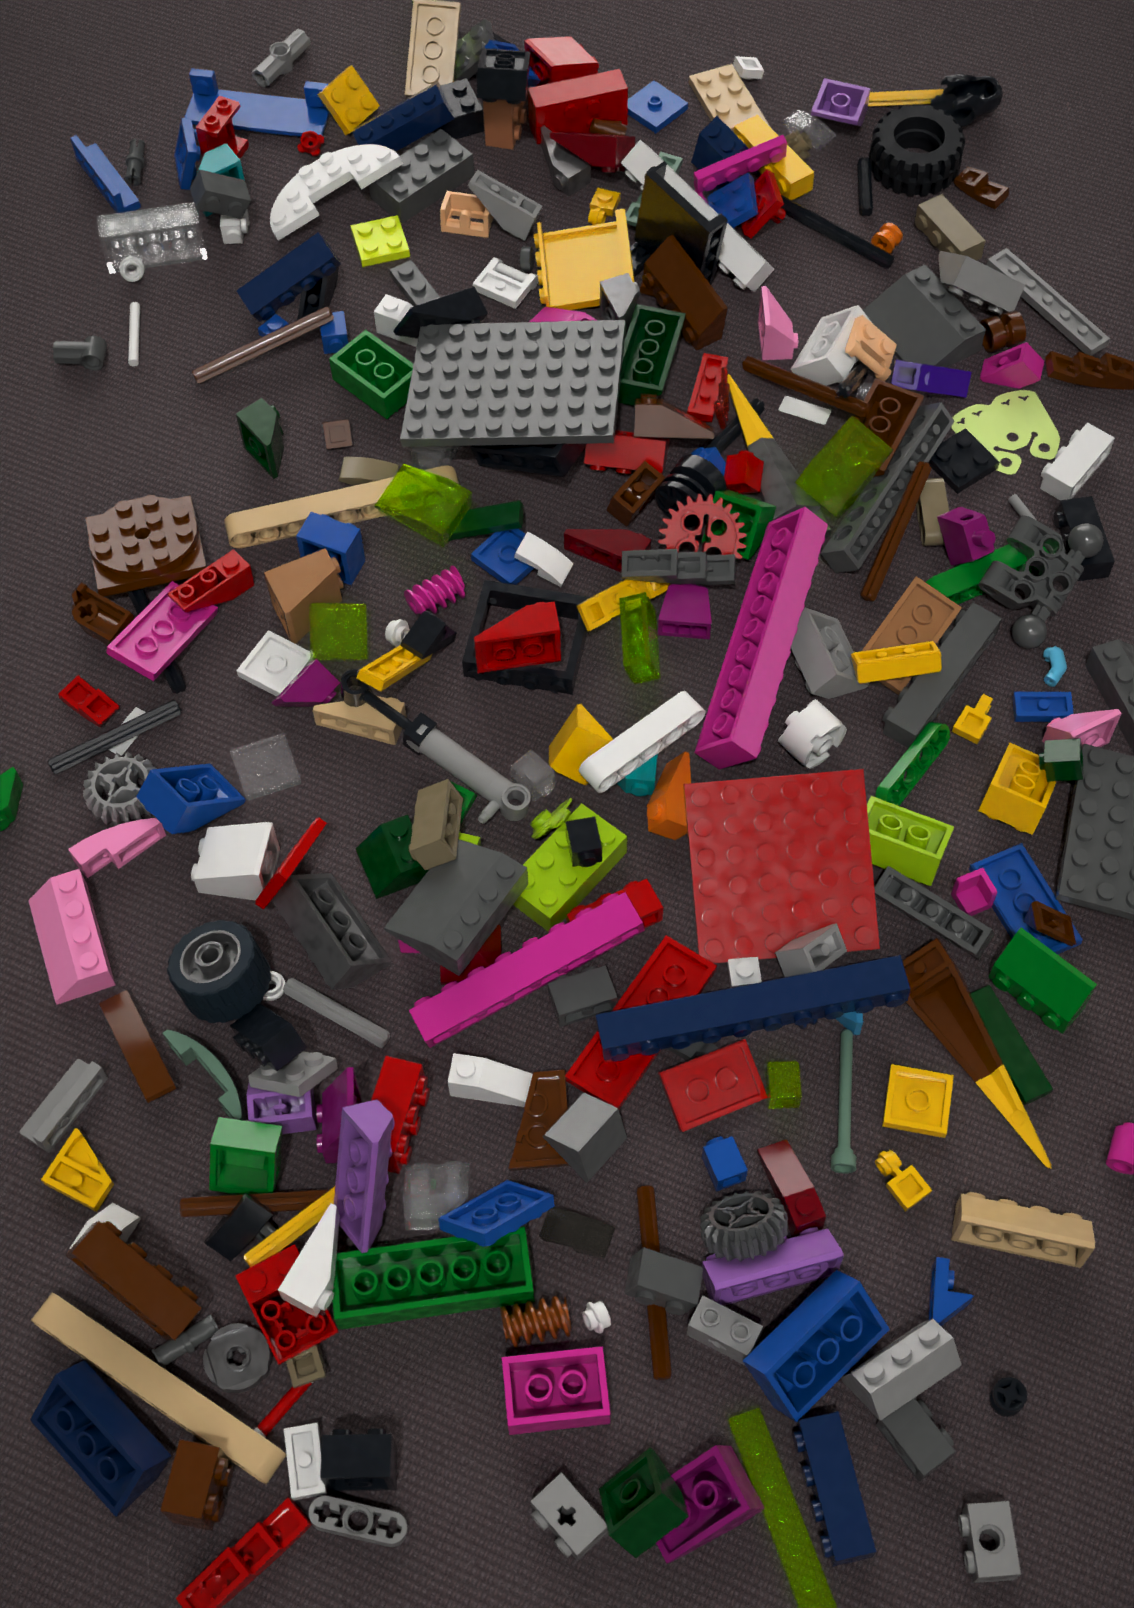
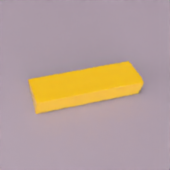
[851,641,942,683]

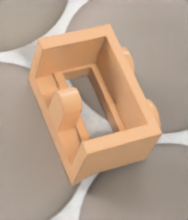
[440,191,494,238]

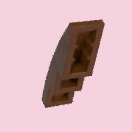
[1045,351,1134,390]
[99,990,176,1103]

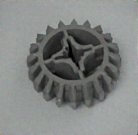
[700,1190,788,1262]

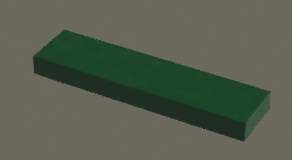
[970,985,1053,1105]

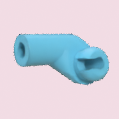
[1043,646,1067,687]

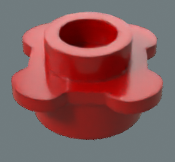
[297,131,324,157]

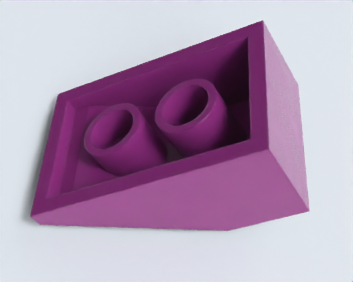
[317,1067,363,1164]
[656,1445,765,1564]

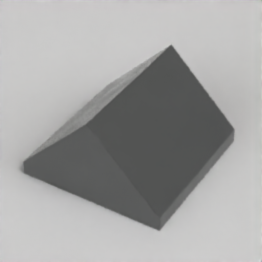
[542,1093,627,1182]

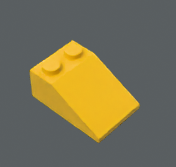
[978,743,1057,835]

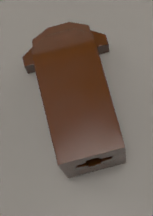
[72,582,135,646]

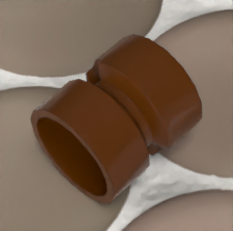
[979,310,1026,352]

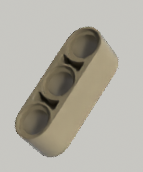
[916,478,949,546]

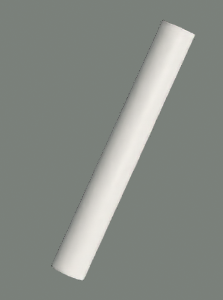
[128,302,140,366]

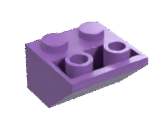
[247,1083,317,1134]

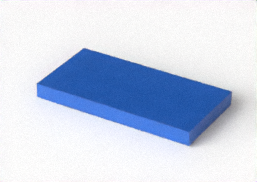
[969,843,1083,954]

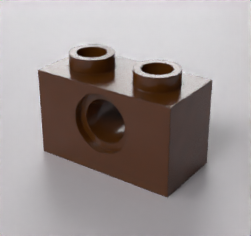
[607,461,666,527]

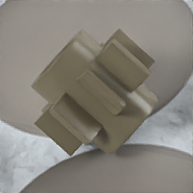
[785,130,812,160]

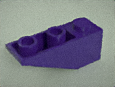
[890,359,972,398]

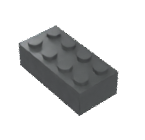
[369,129,474,224]

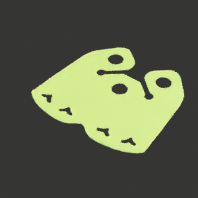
[951,390,1060,475]

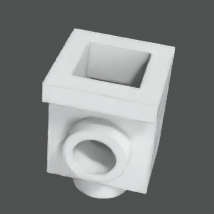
[220,209,250,244]

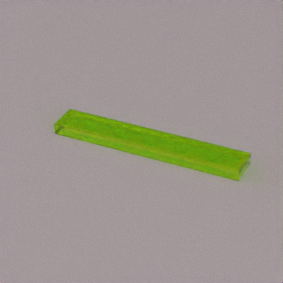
[727,1408,837,1608]

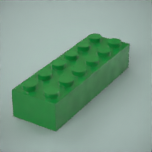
[332,1227,535,1330]

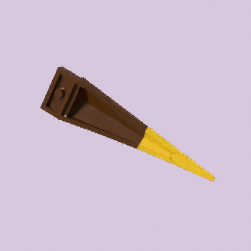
[902,938,1051,1169]

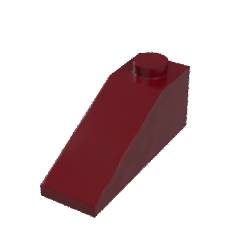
[564,529,651,573]
[757,1139,826,1238]

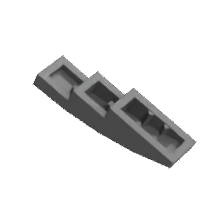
[621,549,736,585]

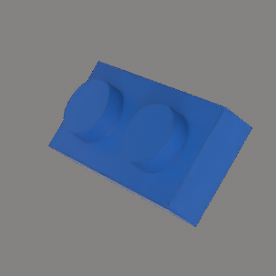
[1012,692,1074,722]

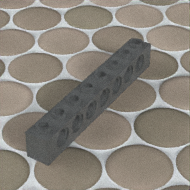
[821,402,955,573]

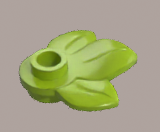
[530,798,572,840]

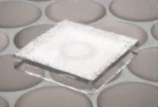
[230,733,302,801]

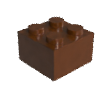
[160,1440,233,1531]

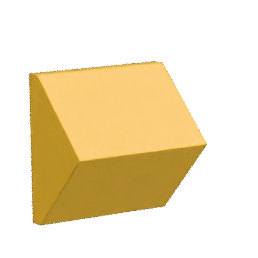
[549,704,613,785]

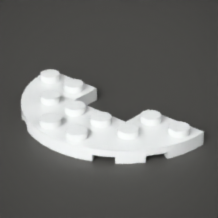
[270,144,403,241]

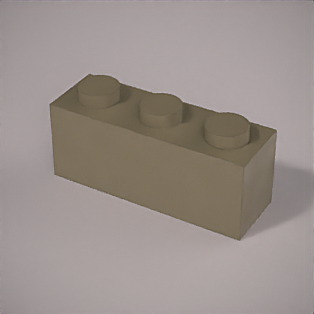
[915,194,985,261]
[409,779,463,870]

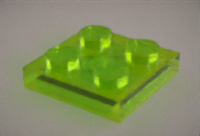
[309,603,368,660]

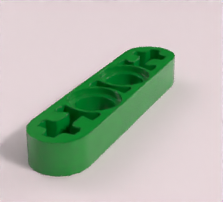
[876,722,950,806]

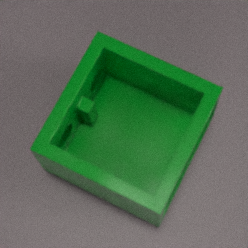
[209,1117,282,1194]

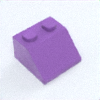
[811,78,870,127]

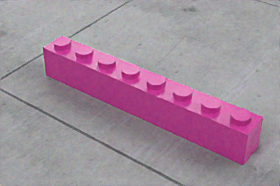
[409,892,645,1048]

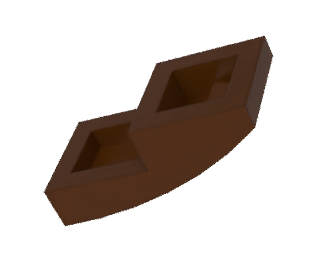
[954,166,1009,209]

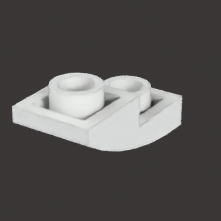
[514,532,573,587]

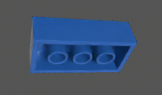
[742,1270,890,1422]

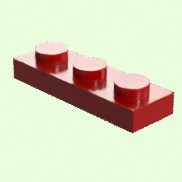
[687,353,729,422]

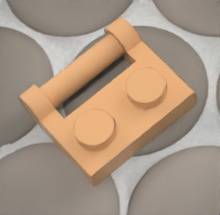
[845,315,897,381]

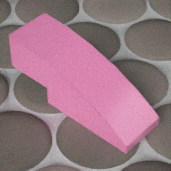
[68,818,166,878]

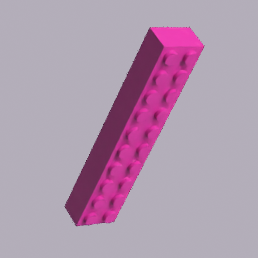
[694,507,828,769]

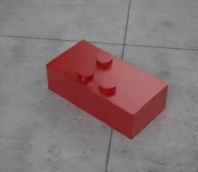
[528,69,628,145]

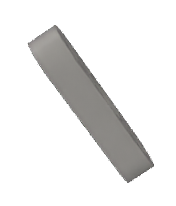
[309,1496,407,1547]

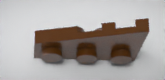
[508,1069,570,1171]

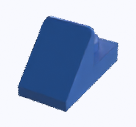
[928,1257,974,1326]

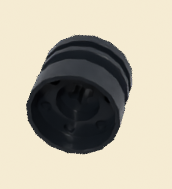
[655,454,726,527]

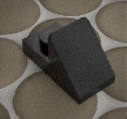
[400,611,457,659]

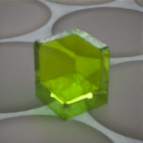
[765,1061,802,1109]

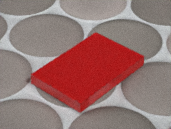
[255,817,327,910]
[658,1039,768,1132]

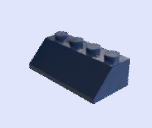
[353,81,455,152]
[30,1360,171,1517]

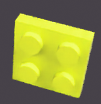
[350,215,410,267]

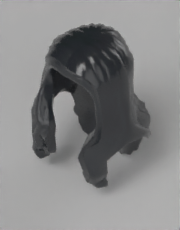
[930,73,1003,127]

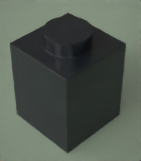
[565,816,602,867]

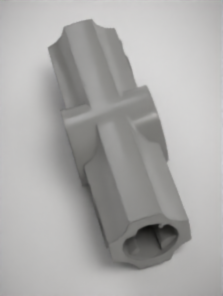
[252,29,311,88]

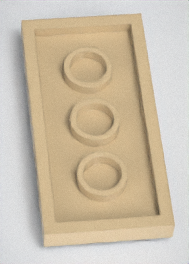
[405,0,461,97]
[689,64,769,132]

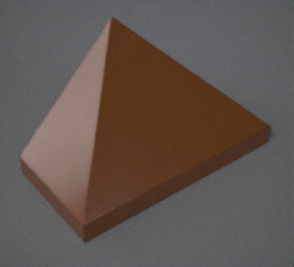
[1024,901,1076,946]

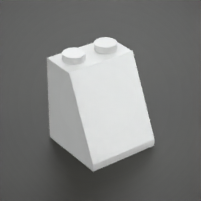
[191,822,280,900]

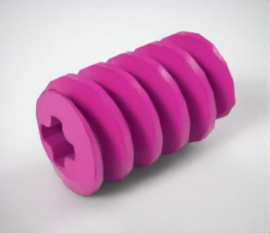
[404,565,466,615]

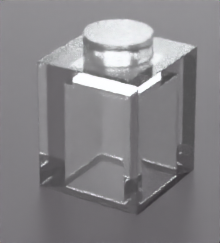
[510,749,556,802]

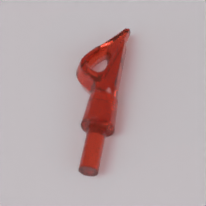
[713,367,730,430]

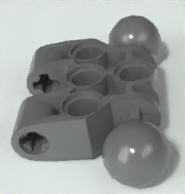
[978,515,1104,649]

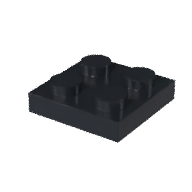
[928,428,1000,494]

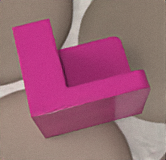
[951,867,997,916]

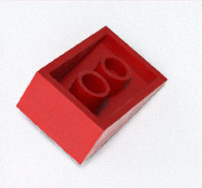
[474,601,561,673]

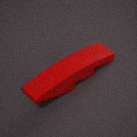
[176,1498,312,1608]

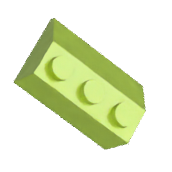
[867,796,954,886]

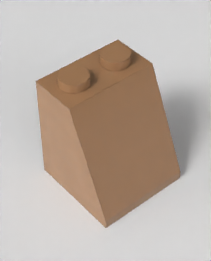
[264,548,344,644]

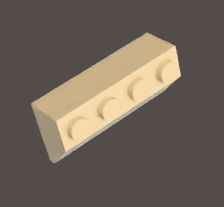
[951,1192,1095,1268]

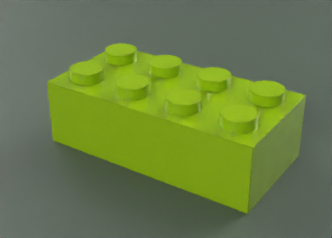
[513,803,627,931]

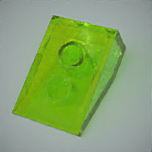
[795,416,893,517]
[375,464,472,547]

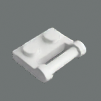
[473,257,538,309]

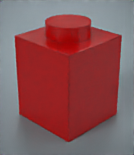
[724,451,764,494]

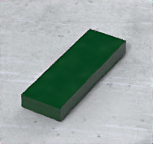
[444,500,524,541]

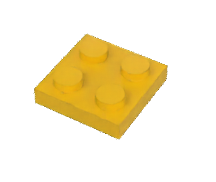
[317,66,380,135]
[882,1064,954,1138]

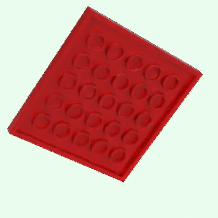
[683,769,880,963]

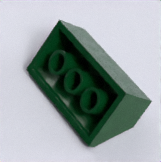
[618,304,686,406]

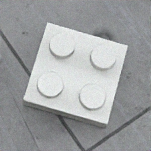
[236,630,315,696]

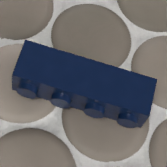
[237,232,341,322]
[793,1411,876,1567]

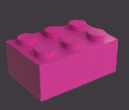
[502,1346,610,1435]

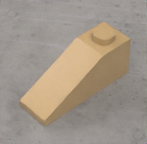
[313,696,407,745]

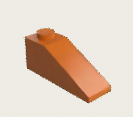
[647,752,691,840]

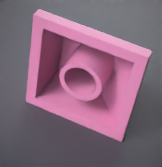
[758,286,798,360]
[1042,709,1122,748]

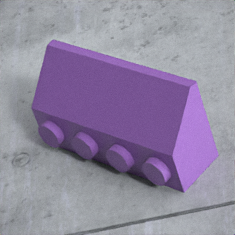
[334,1099,394,1253]
[702,1227,844,1306]

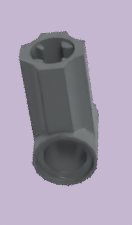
[53,336,107,371]

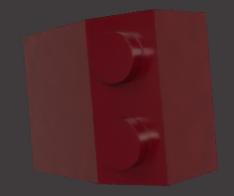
[550,132,636,172]

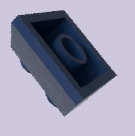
[691,116,749,190]

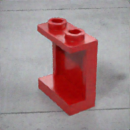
[196,96,249,159]

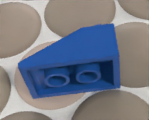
[136,763,246,834]

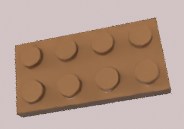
[862,576,962,695]

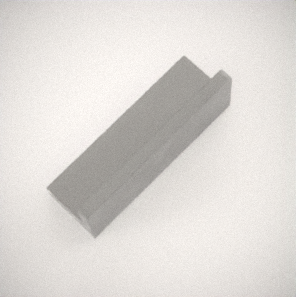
[20,1059,108,1153]

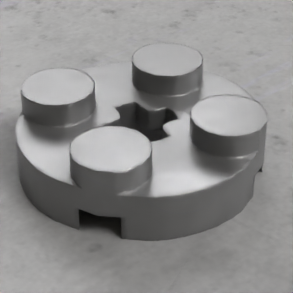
[203,1323,272,1393]

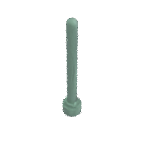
[831,1029,857,1173]

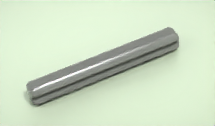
[283,978,390,1048]

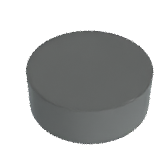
[520,246,534,272]

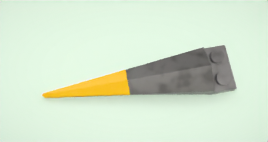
[726,373,831,538]

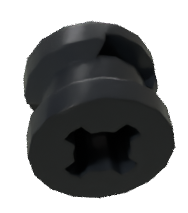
[989,1377,1027,1417]

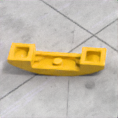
[576,579,671,631]

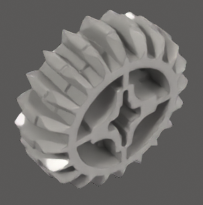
[83,752,157,826]

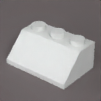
[790,305,872,386]

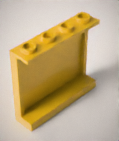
[534,208,635,310]

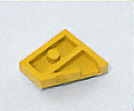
[41,1128,114,1212]

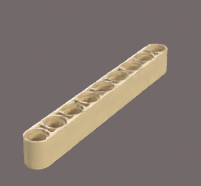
[224,465,462,549]
[31,1293,287,1485]

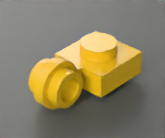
[588,187,620,225]
[875,1150,932,1212]

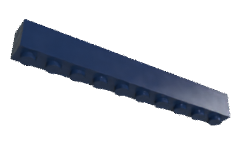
[596,955,910,1061]

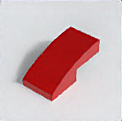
[58,675,119,727]

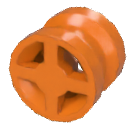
[871,223,903,253]

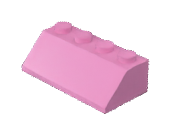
[28,869,116,1005]

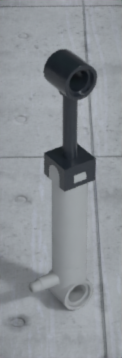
[341,669,531,824]

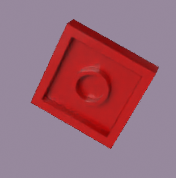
[741,169,786,239]

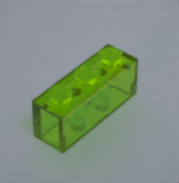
[619,592,661,684]

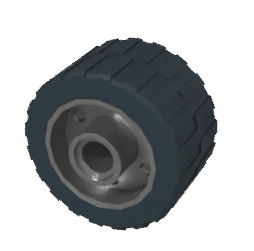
[167,920,271,1023]

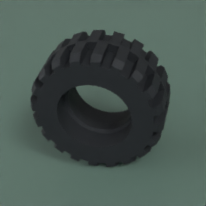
[869,104,965,197]

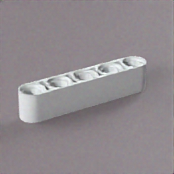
[579,691,706,793]

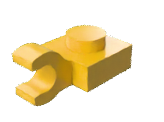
[952,694,993,745]

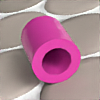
[1106,1122,1134,1174]

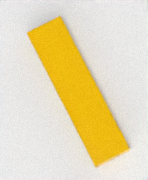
[357,645,432,691]

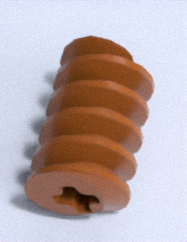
[500,1295,571,1348]

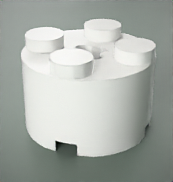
[778,699,847,769]

